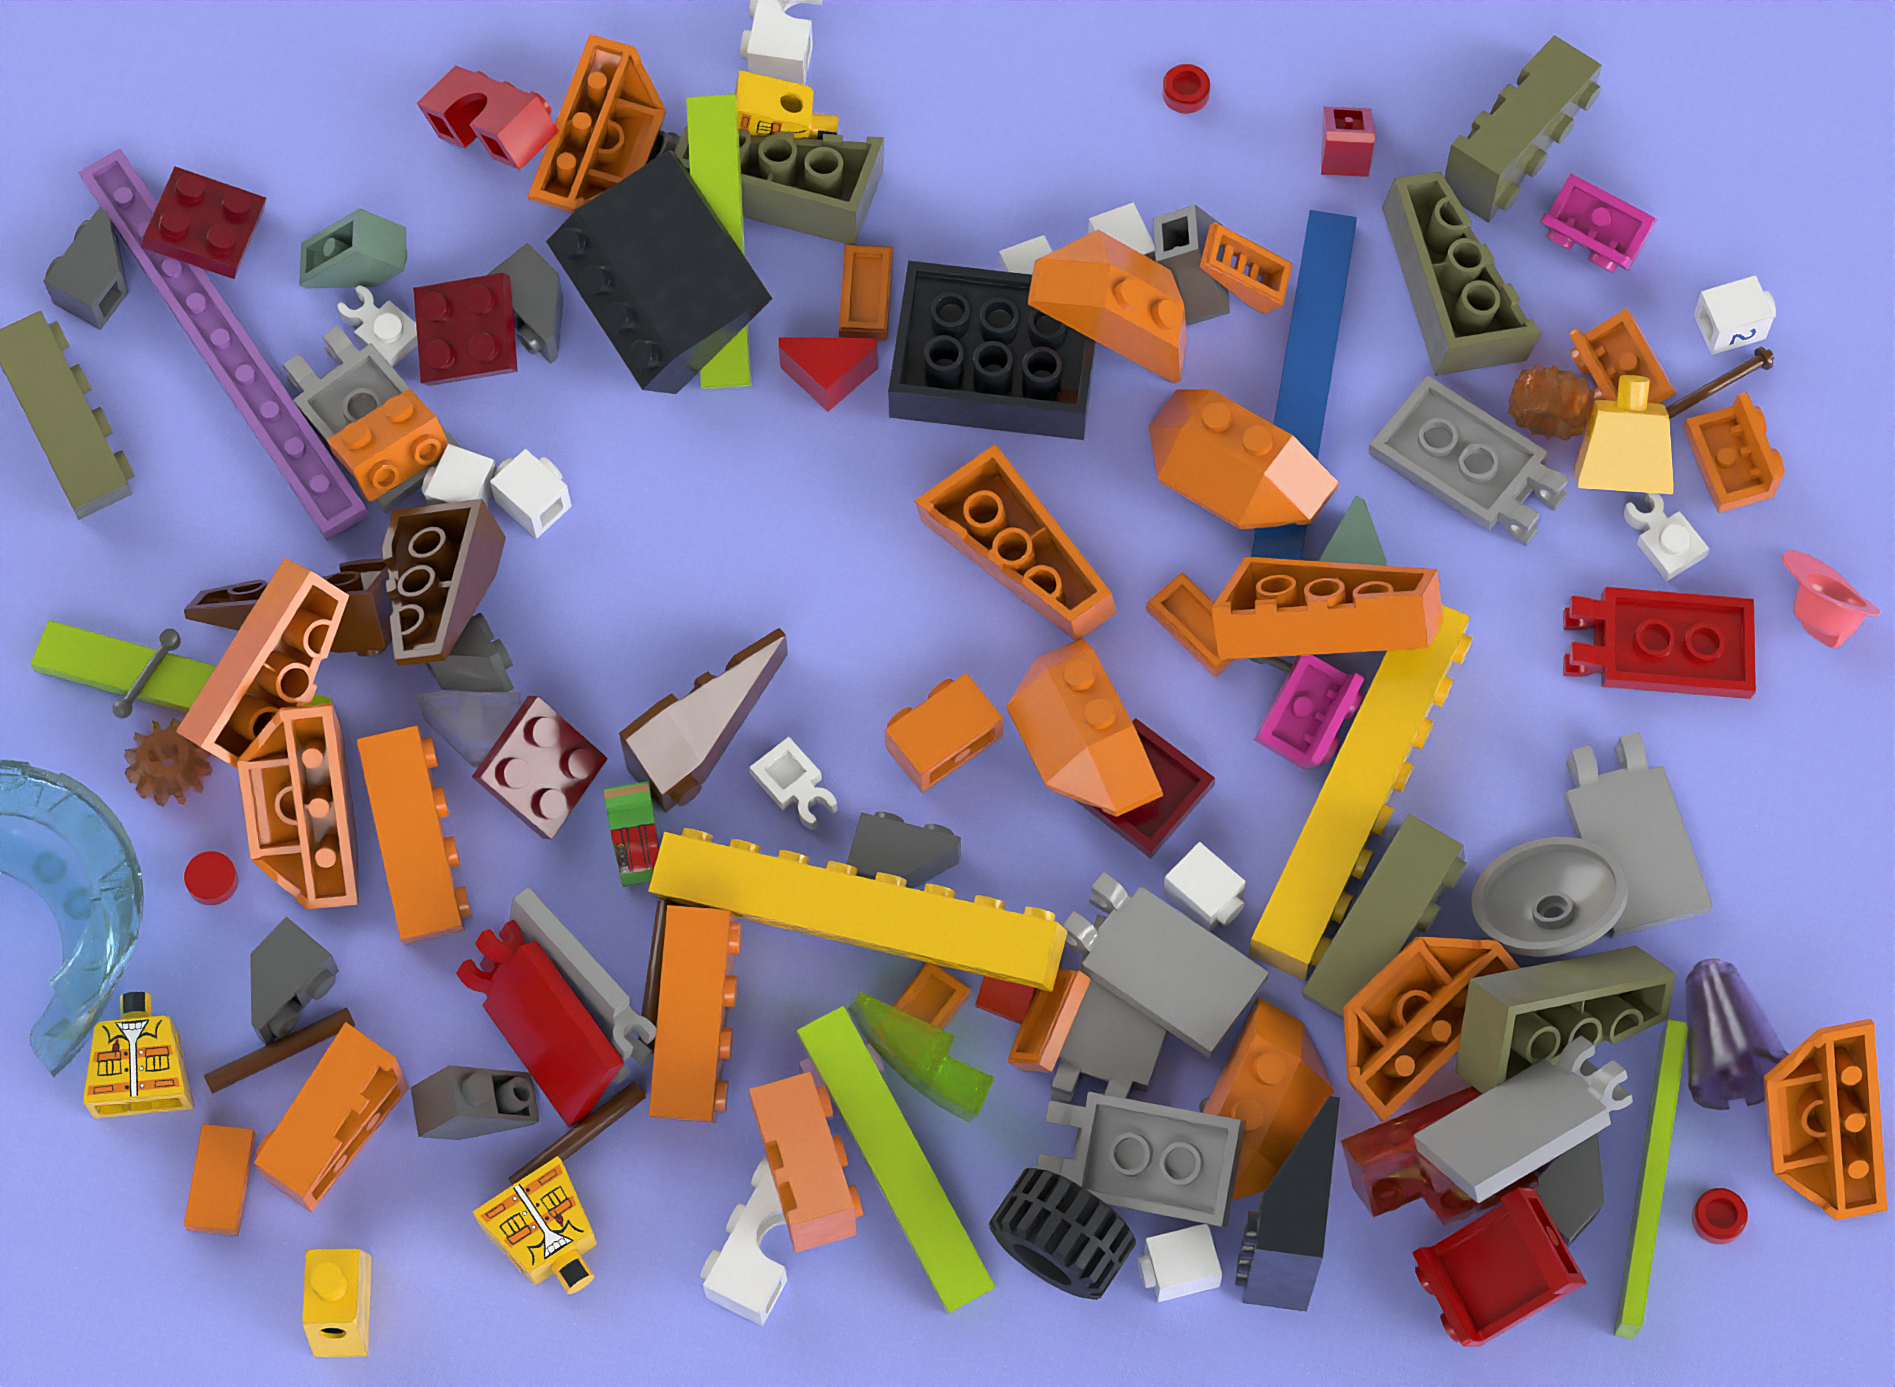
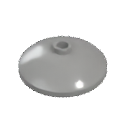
[1471,837,1628,957]

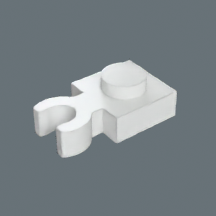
[337,285,418,368]
[1623,493,1709,582]
[749,736,838,830]

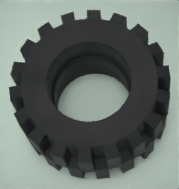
[989,1168,1136,1300]

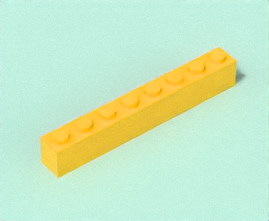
[1248,604,1473,981]
[648,828,1068,992]

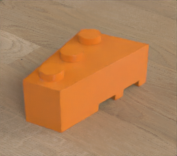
[253,1022,409,1212]
[749,1071,864,1253]

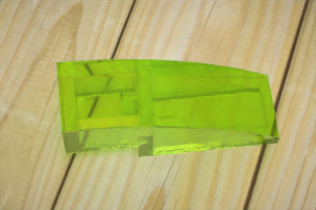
[847,992,994,1122]

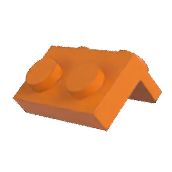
[1569,308,1677,404]
[327,388,449,502]
[1683,392,1785,513]

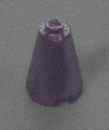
[1685,958,1789,1110]

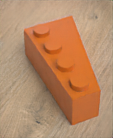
[914,444,1117,641]
[1211,557,1443,660]
[176,558,349,770]
[356,725,472,945]
[649,905,742,1123]

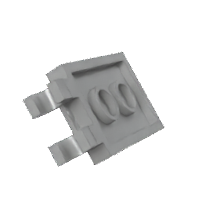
[283,325,461,513]
[1369,375,1569,546]
[1563,732,1713,938]
[1062,871,1270,1059]
[509,887,657,1084]
[1051,914,1168,1104]
[1414,1035,1633,1203]
[1037,1092,1246,1227]

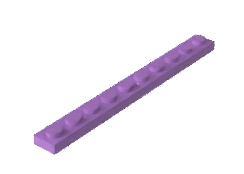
[79,149,369,541]

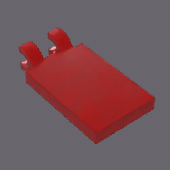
[1563,587,1756,699]
[456,920,624,1128]

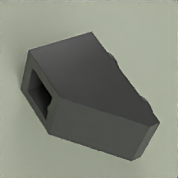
[1153,205,1230,326]
[43,207,128,330]
[487,243,563,364]
[424,612,514,693]
[846,812,961,889]
[250,916,339,1045]
[410,1065,540,1140]
[1517,1132,1604,1248]

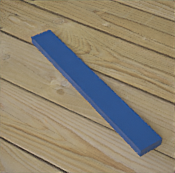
[1251,210,1357,560]

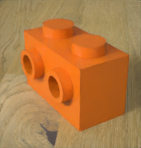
[885,673,1003,793]

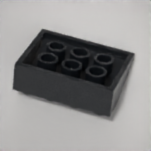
[546,150,773,394]
[888,260,1096,440]
[1235,1096,1340,1312]

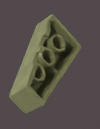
[1444,35,1602,223]
[675,126,884,245]
[1382,171,1541,376]
[0,310,135,520]
[1302,813,1467,1021]
[1455,946,1676,1094]

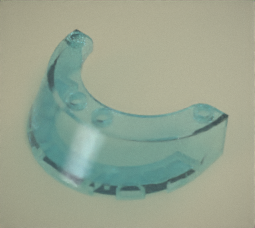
[0,760,144,1077]

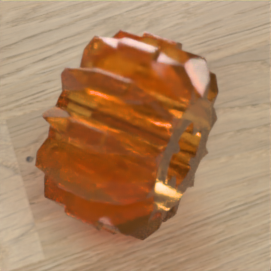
[1508,365,1595,441]
[124,718,212,807]

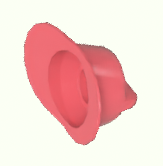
[1782,550,1881,648]

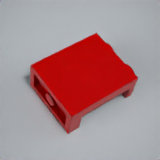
[1412,1187,1587,1347]

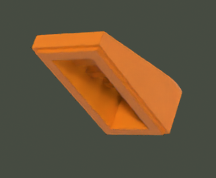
[1199,222,1293,314]

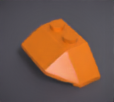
[528,34,666,213]
[1028,230,1187,384]
[1148,389,1339,529]
[1006,637,1163,817]
[237,703,359,910]
[1343,937,1521,1121]
[1202,998,1334,1201]
[1763,1019,1888,1221]

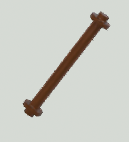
[1666,346,1774,419]

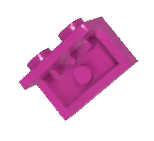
[1539,173,1657,273]
[1253,655,1364,770]

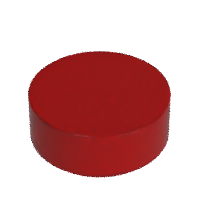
[1162,64,1210,114]
[184,851,238,905]
[1692,1188,1748,1244]

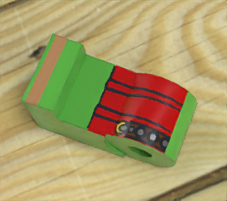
[603,781,659,887]

